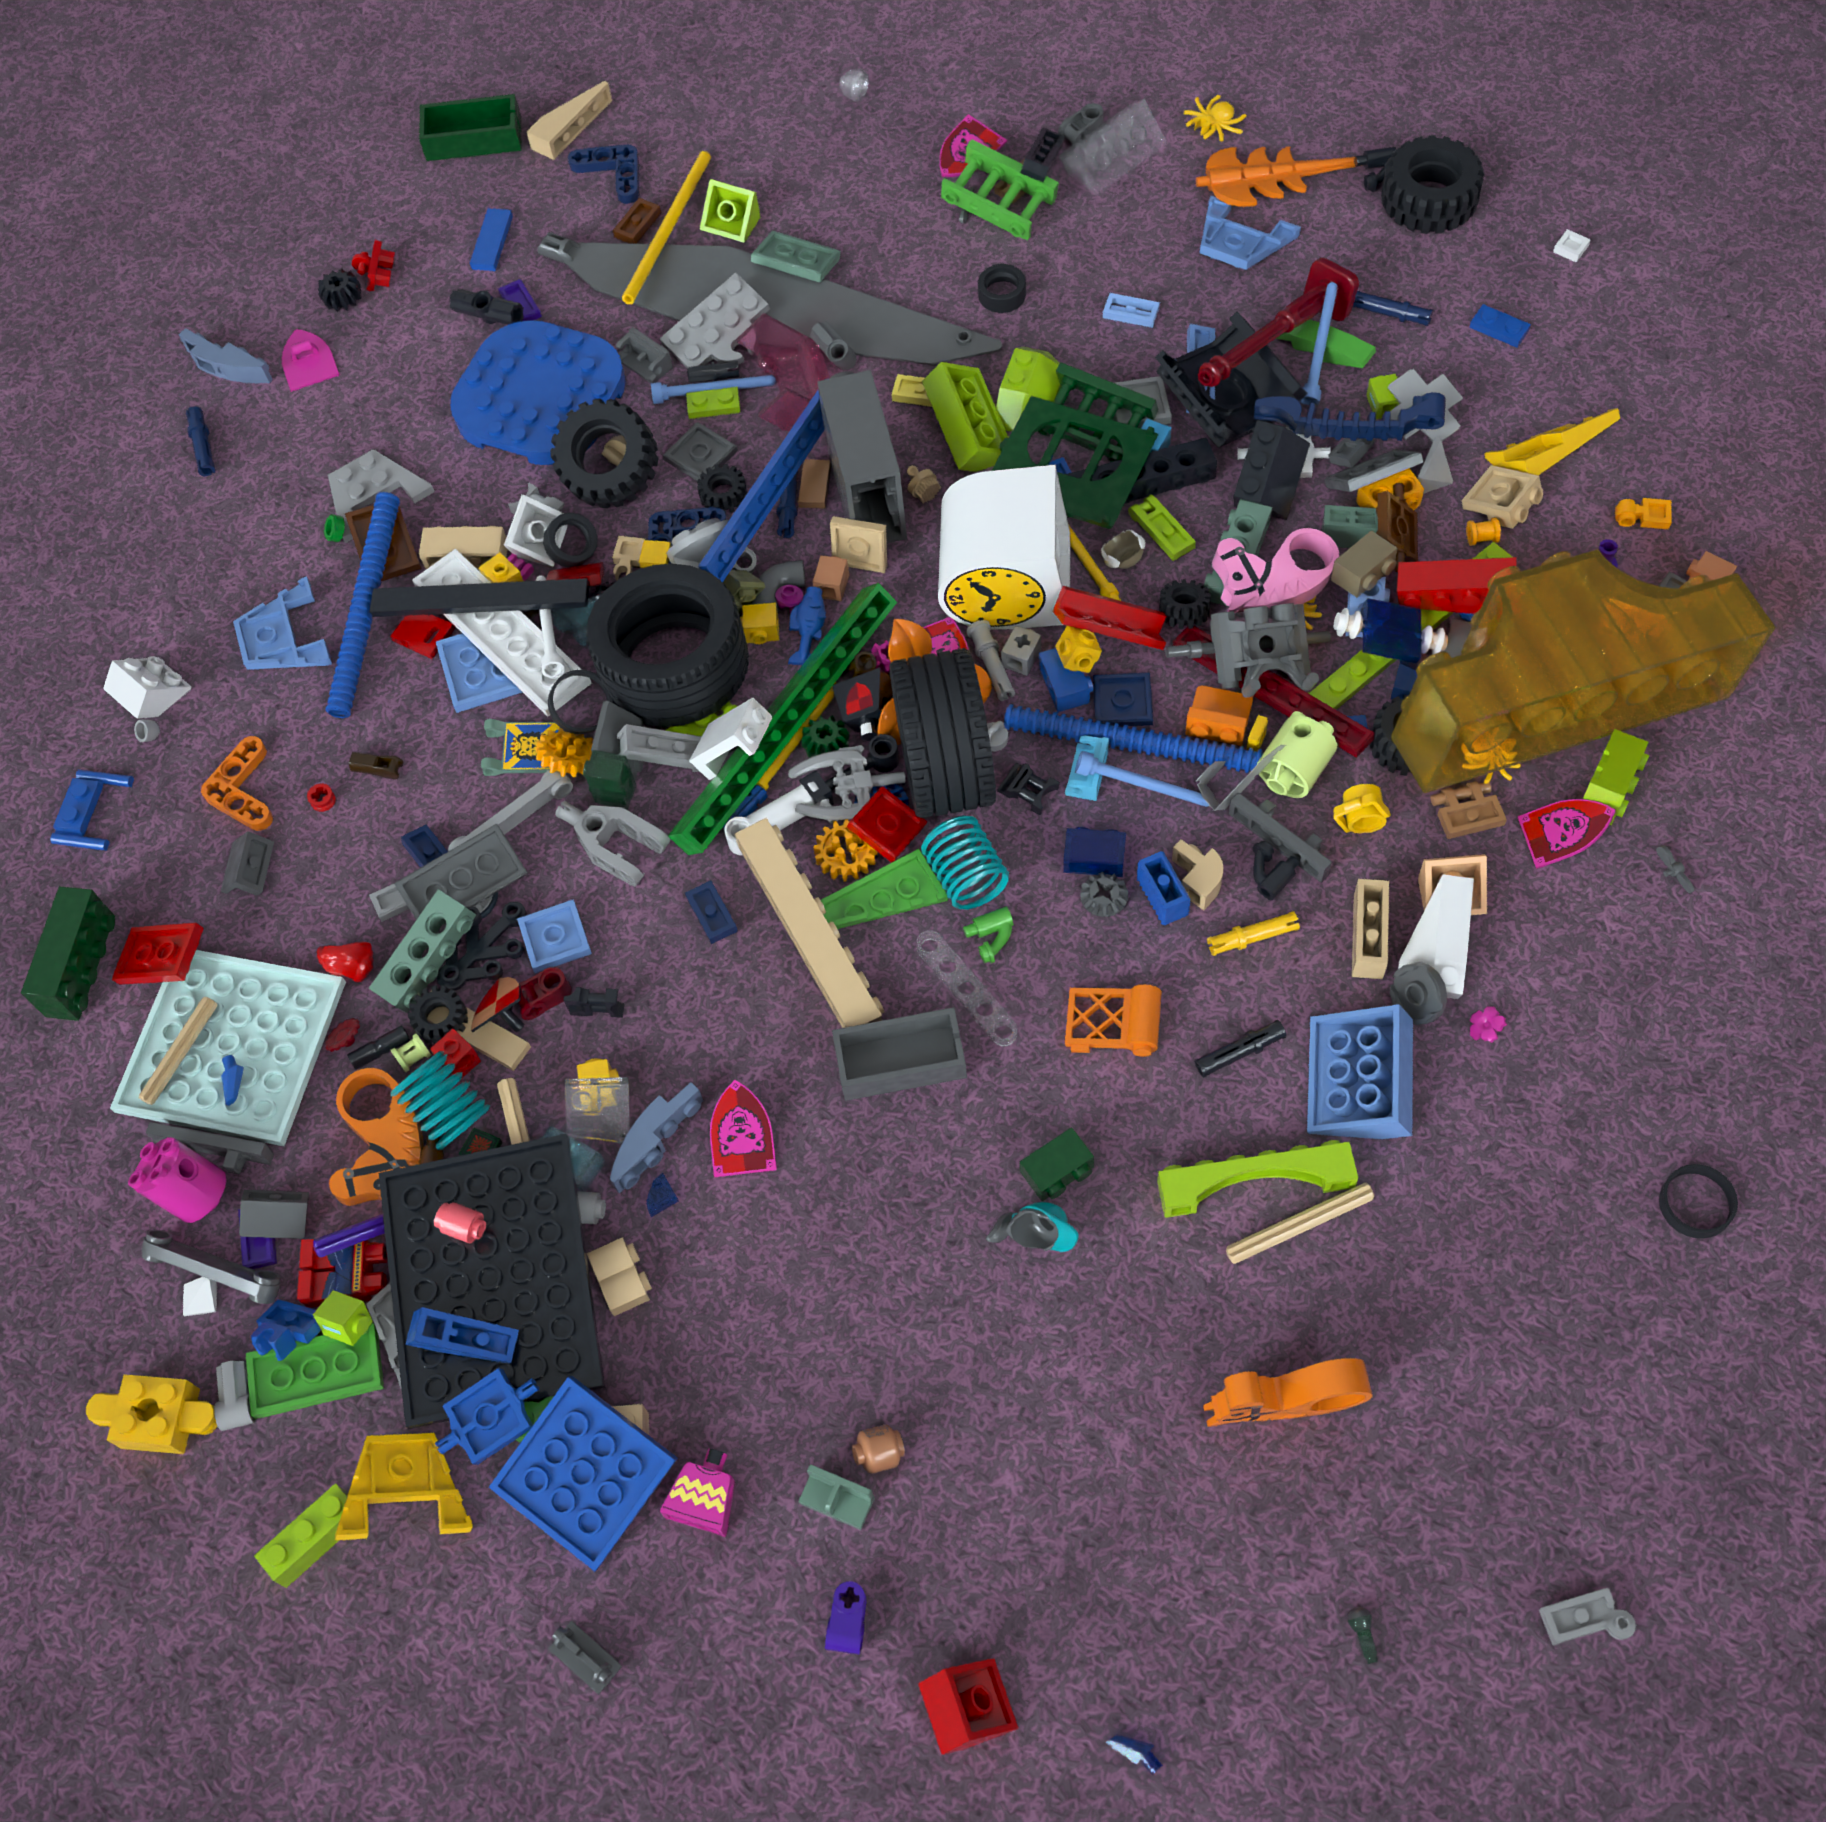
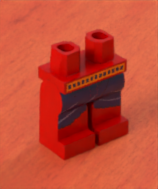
[297,1239,388,1308]

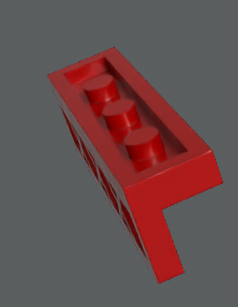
[1052,586,1166,650]

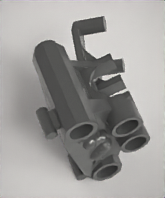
[1210,603,1319,697]

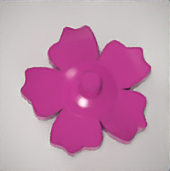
[1469,1006,1507,1043]

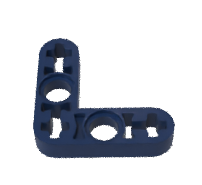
[568,144,639,204]
[648,507,727,564]

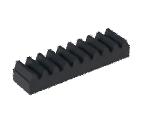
[1020,127,1065,183]

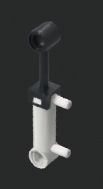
[724,734,899,855]

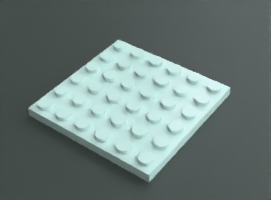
[110,950,346,1146]

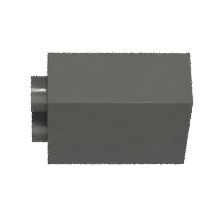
[817,370,907,543]

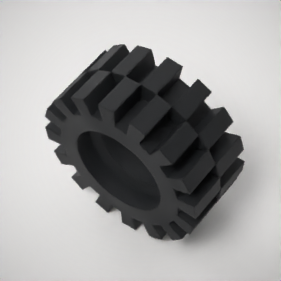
[697,464,747,514]
[1159,579,1211,629]
[408,985,468,1045]

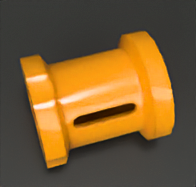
[1466,518,1501,546]

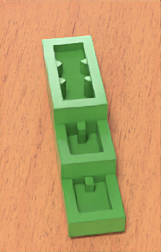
[1276,319,1376,368]

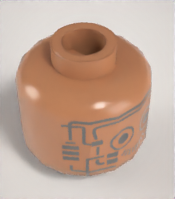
[852,1425,904,1474]

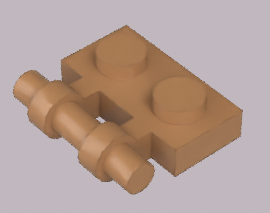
[1430,781,1507,839]

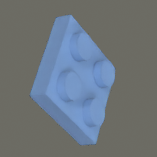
[517,899,592,973]

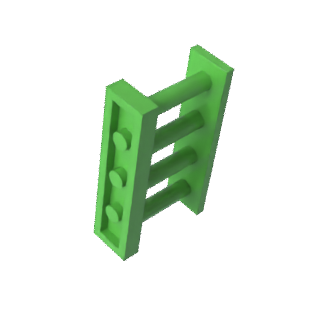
[941,139,1059,240]

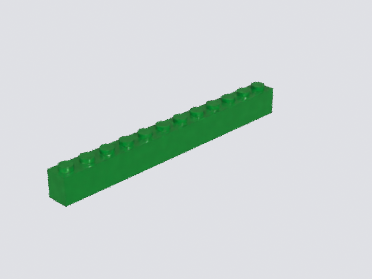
[668,583,897,855]

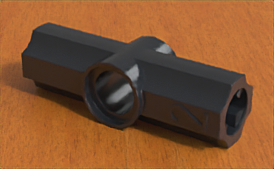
[449,289,524,325]

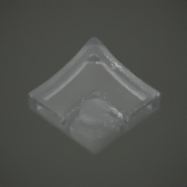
[565,1077,629,1144]

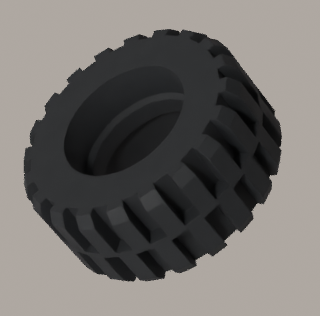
[1381,135,1484,234]
[550,399,659,508]

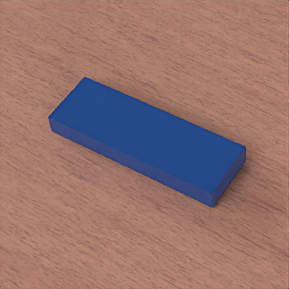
[470,208,513,271]

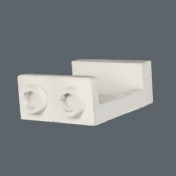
[689,698,772,780]

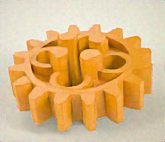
[536,728,596,777]
[813,819,878,882]

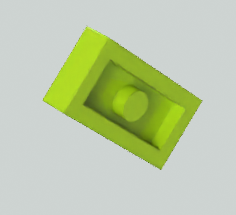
[686,387,741,419]

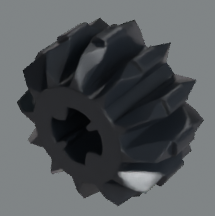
[318,268,362,312]

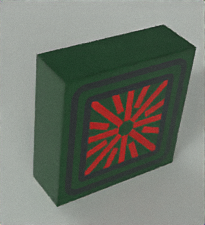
[459,1128,503,1156]

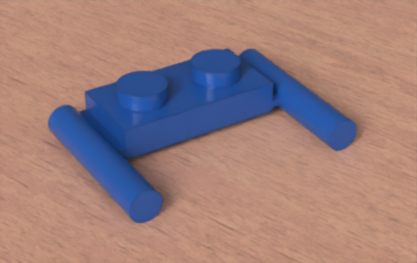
[50,770,134,851]

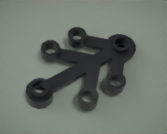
[437,902,527,991]

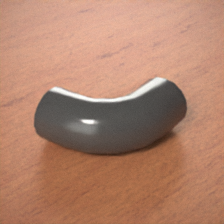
[751,560,806,612]

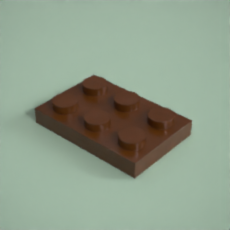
[345,505,421,582]

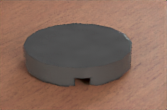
[1390,962,1447,1025]

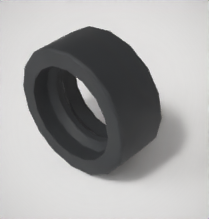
[977,264,1026,313]
[543,512,598,567]

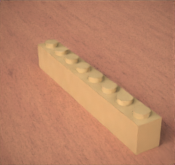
[735,818,884,1028]

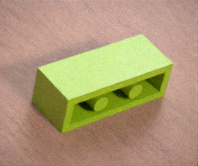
[254,1483,348,1588]

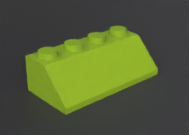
[922,362,1009,472]

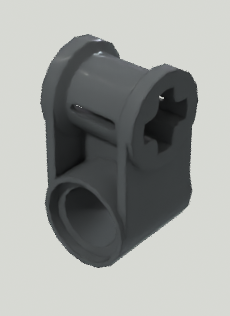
[1058,103,1104,150]

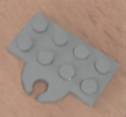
[660,272,770,368]

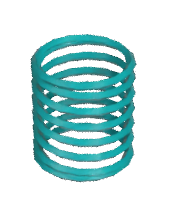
[921,815,1009,910]
[390,1051,490,1150]

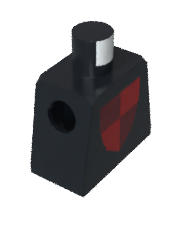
[833,668,893,741]

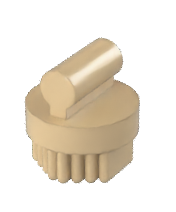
[602,435,626,466]
[907,466,941,503]

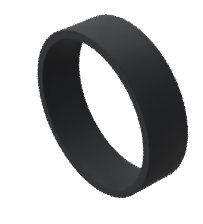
[548,670,613,734]
[1659,1164,1738,1239]

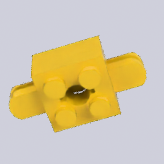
[86,1374,217,1454]

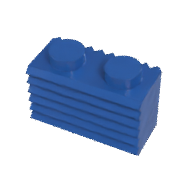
[1137,851,1191,925]

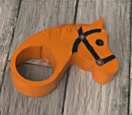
[329,1068,424,1206]
[1203,1358,1373,1427]

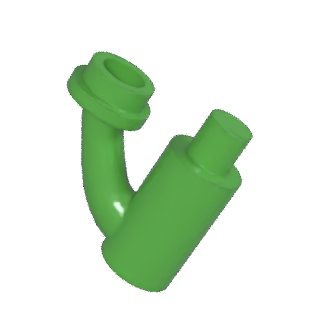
[963,906,1014,964]

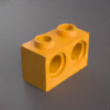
[1356,468,1424,510]

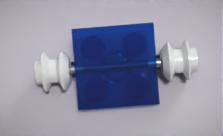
[1333,598,1448,663]

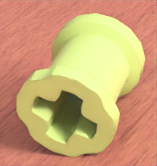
[390,1033,432,1072]

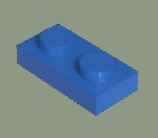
[1469,304,1531,348]

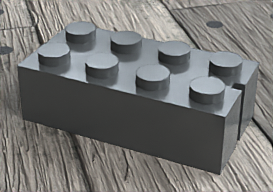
[832,1007,967,1101]

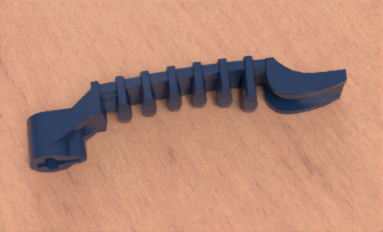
[1254,392,1446,441]

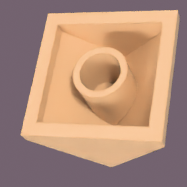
[1418,854,1487,915]

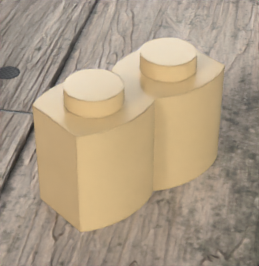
[587,1237,652,1316]

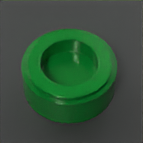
[324,514,345,542]

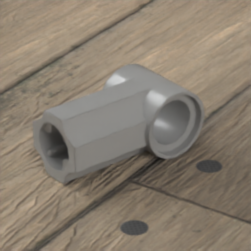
[214,1360,257,1431]

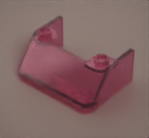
[736,313,830,432]

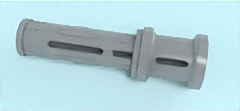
[966,620,1015,701]

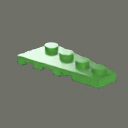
[821,849,948,929]

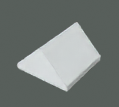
[504,495,568,567]

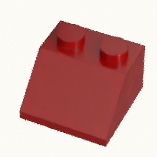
[918,1658,1019,1755]

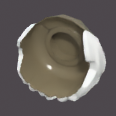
[1101,530,1145,569]

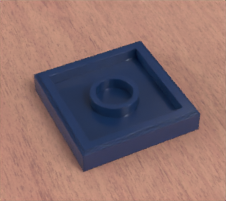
[1093,672,1153,727]

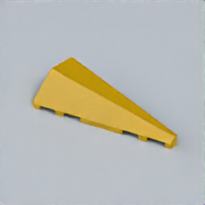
[1484,408,1620,475]

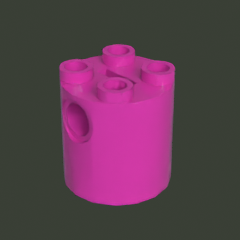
[128,1137,227,1223]

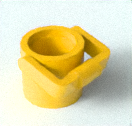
[1333,784,1391,833]

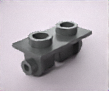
[548,1620,622,1695]

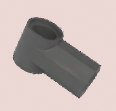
[809,320,857,371]

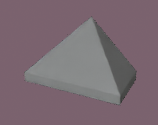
[1417,437,1453,494]

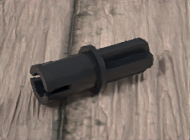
[687,360,739,383]

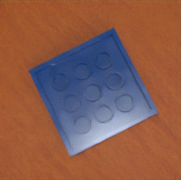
[489,1375,678,1571]

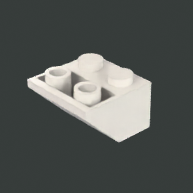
[103,656,191,719]

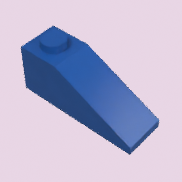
[405,1307,519,1363]

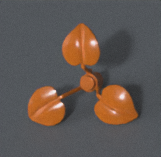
[877,619,992,745]

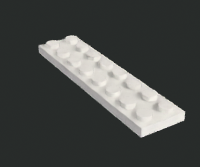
[412,549,592,717]

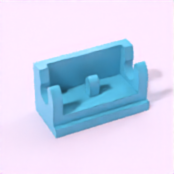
[1065,736,1109,801]

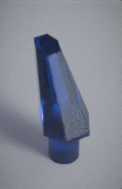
[1106,1734,1163,1775]

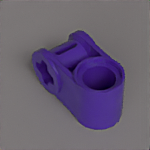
[825,1581,867,1655]

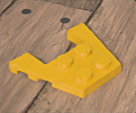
[335,1433,472,1540]

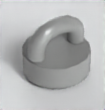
[987,721,1008,752]

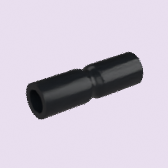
[347,1025,411,1070]

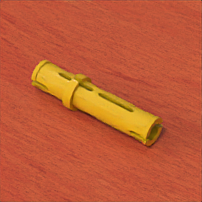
[1207,911,1300,956]

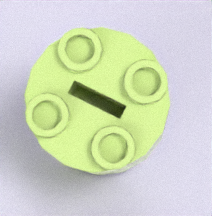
[1257,711,1337,798]

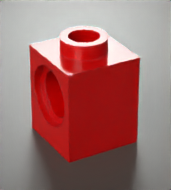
[430,1029,481,1079]

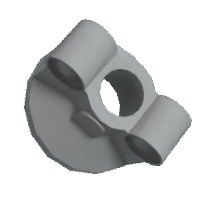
[666,519,757,574]

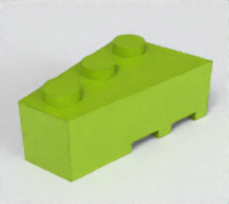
[1583,729,1650,825]

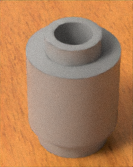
[577,1191,606,1225]

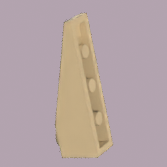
[527,81,612,160]

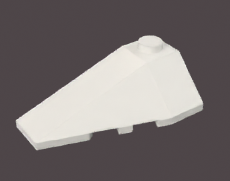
[1398,874,1474,999]

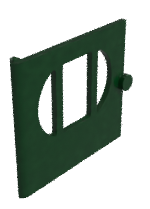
[992,396,1159,529]

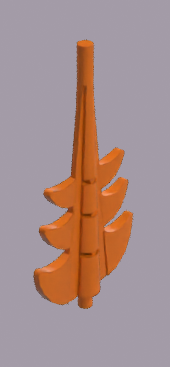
[1196,146,1359,207]

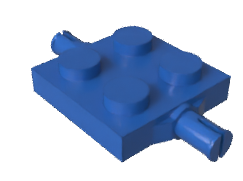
[435,1368,540,1465]

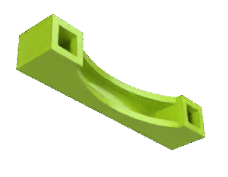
[1157,1140,1358,1218]

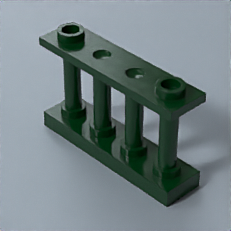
[1038,362,1159,462]

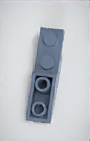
[179,328,273,383]
[610,1082,703,1193]

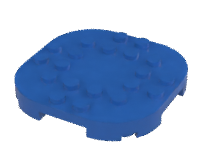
[450,321,625,465]

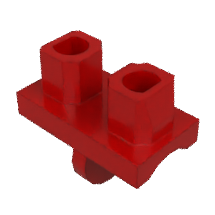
[351,240,395,291]

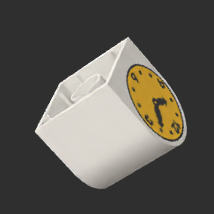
[938,465,1070,629]

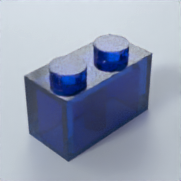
[1064,827,1126,877]

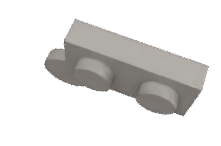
[1539,1588,1636,1645]

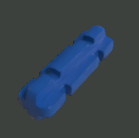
[723,785,768,830]

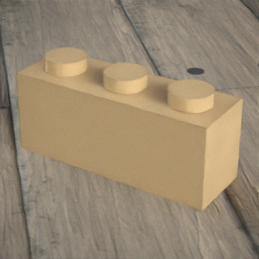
[419,526,507,569]
[1352,879,1389,979]

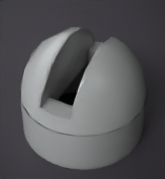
[134,719,160,742]

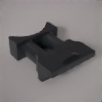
[997,763,1060,815]
[564,987,625,1018]

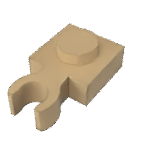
[612,536,645,580]

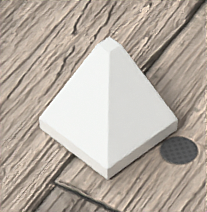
[183,1277,217,1316]

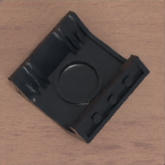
[1155,311,1308,448]

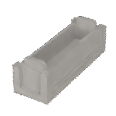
[617,724,701,772]

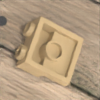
[1461,465,1543,529]

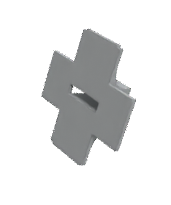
[1388,369,1463,443]

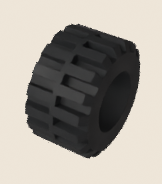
[1369,695,1449,776]

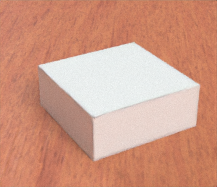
[1553,229,1591,262]

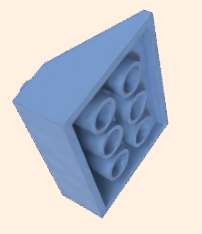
[1307,1004,1413,1139]

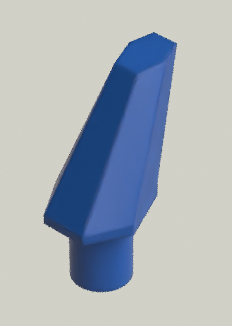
[221,1055,244,1106]

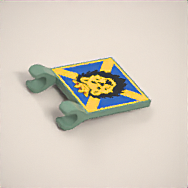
[481,719,560,776]

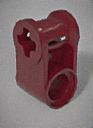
[517,967,572,1020]

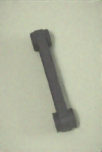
[141,1230,280,1304]

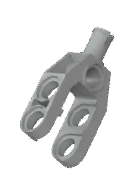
[555,801,670,887]

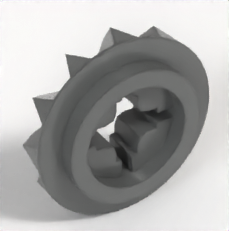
[1080,871,1128,917]

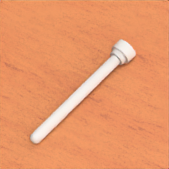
[535,575,565,678]

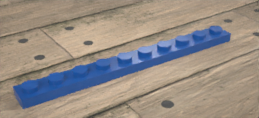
[698,379,826,582]

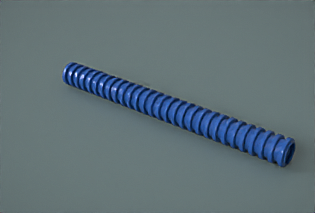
[325,492,400,718]
[1004,704,1263,773]

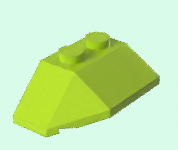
[996,347,1061,432]

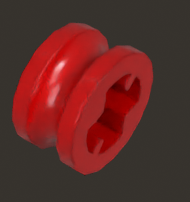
[307,783,336,812]

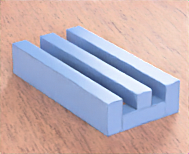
[1103,293,1160,328]

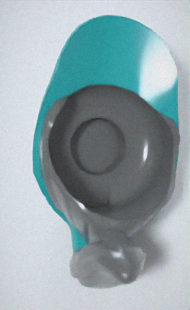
[986,1202,1079,1252]

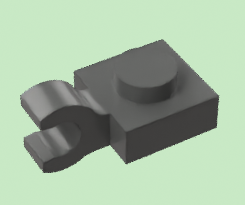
[1328,438,1375,468]

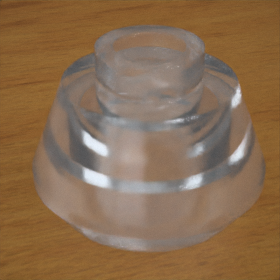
[840,68,868,103]

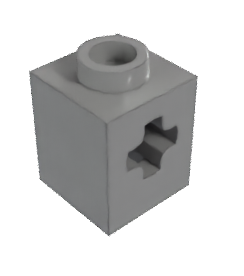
[1001,626,1041,676]

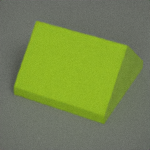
[699,179,761,243]

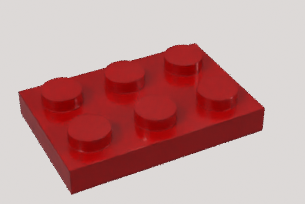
[111,923,204,985]

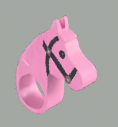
[1212,528,1339,613]

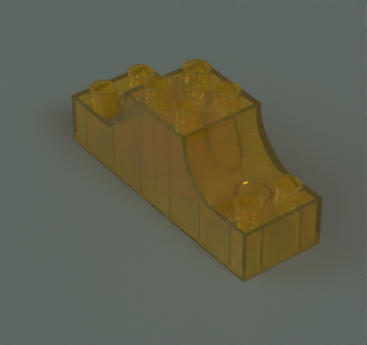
[1391,549,1776,793]

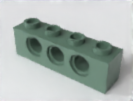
[1204,499,1272,606]
[369,889,476,1013]

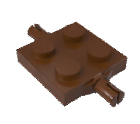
[1376,483,1418,572]

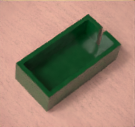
[419,94,522,161]
[21,886,115,1021]

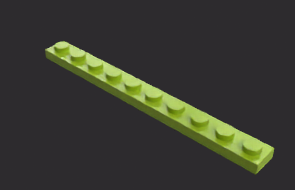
[1309,542,1513,710]

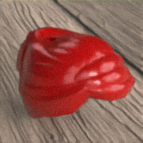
[316,941,374,982]

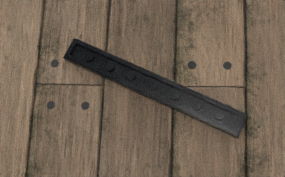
[370,578,590,617]

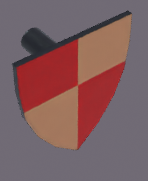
[471,977,524,1033]

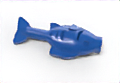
[788,587,826,665]

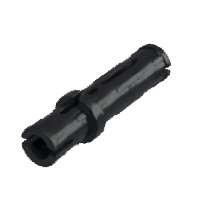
[1194,1020,1287,1078]

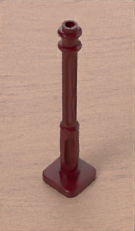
[1198,257,1359,387]

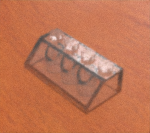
[1059,99,1168,196]

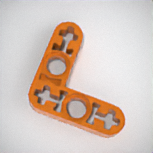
[201,736,273,831]

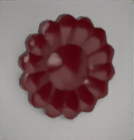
[324,1018,360,1052]

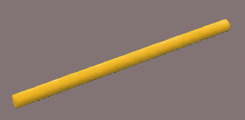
[622,151,711,304]

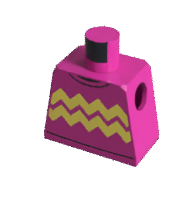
[660,1449,735,1537]

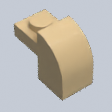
[1172,839,1223,910]

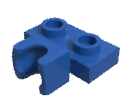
[251,1299,321,1361]

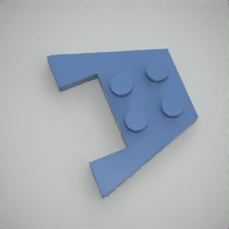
[1200,196,1301,270]
[233,577,332,670]

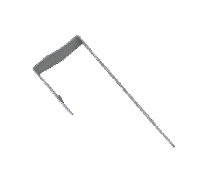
[1196,745,1286,811]

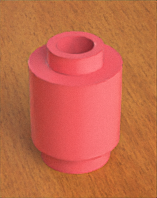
[434,1202,486,1244]

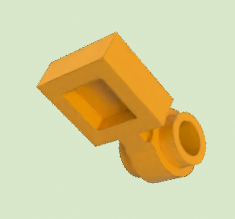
[1615,498,1672,530]

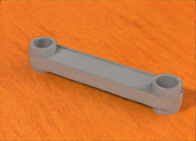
[448,769,573,851]

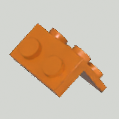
[1185,686,1253,746]

